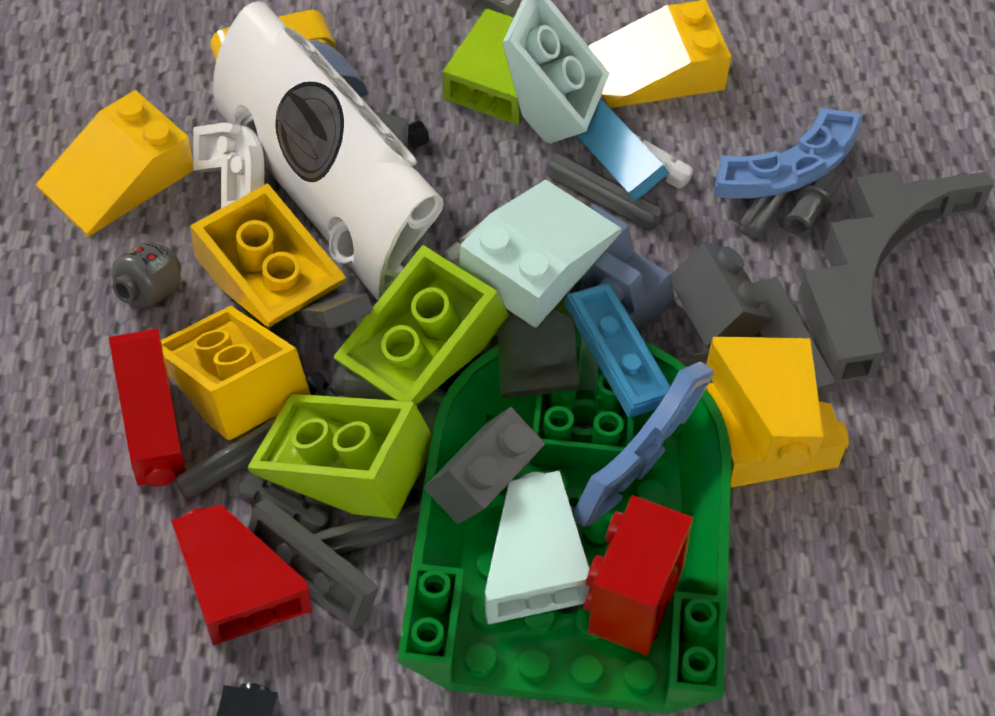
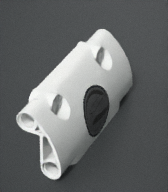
[213,1,444,301]

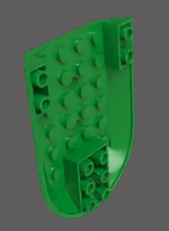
[397,327,732,714]

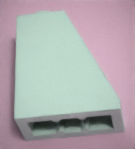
[485,471,590,624]

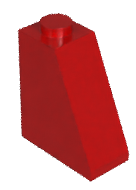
[109,328,186,487]
[171,504,312,646]

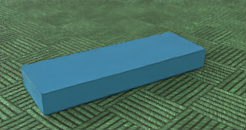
[576,99,669,202]
[564,283,671,418]

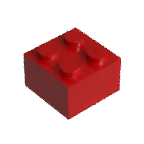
[583,495,693,656]

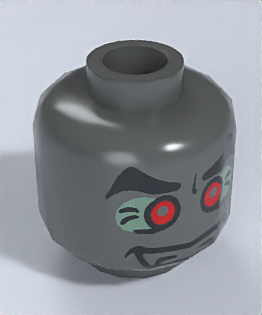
[111,241,181,310]

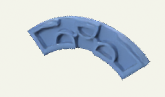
[714,108,863,198]
[572,362,714,527]

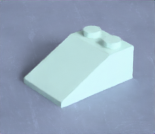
[502,0,610,143]
[460,180,621,328]

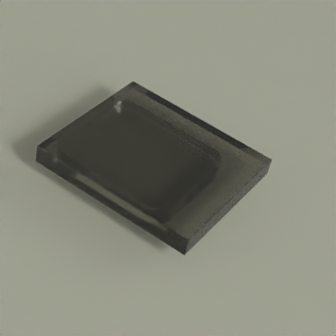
[498,311,581,399]

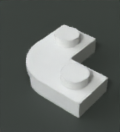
[193,123,264,208]

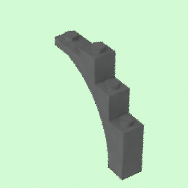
[797,171,993,383]

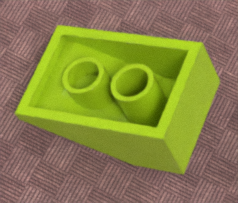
[333,245,509,405]
[247,394,432,519]

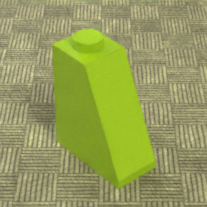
[443,8,522,125]

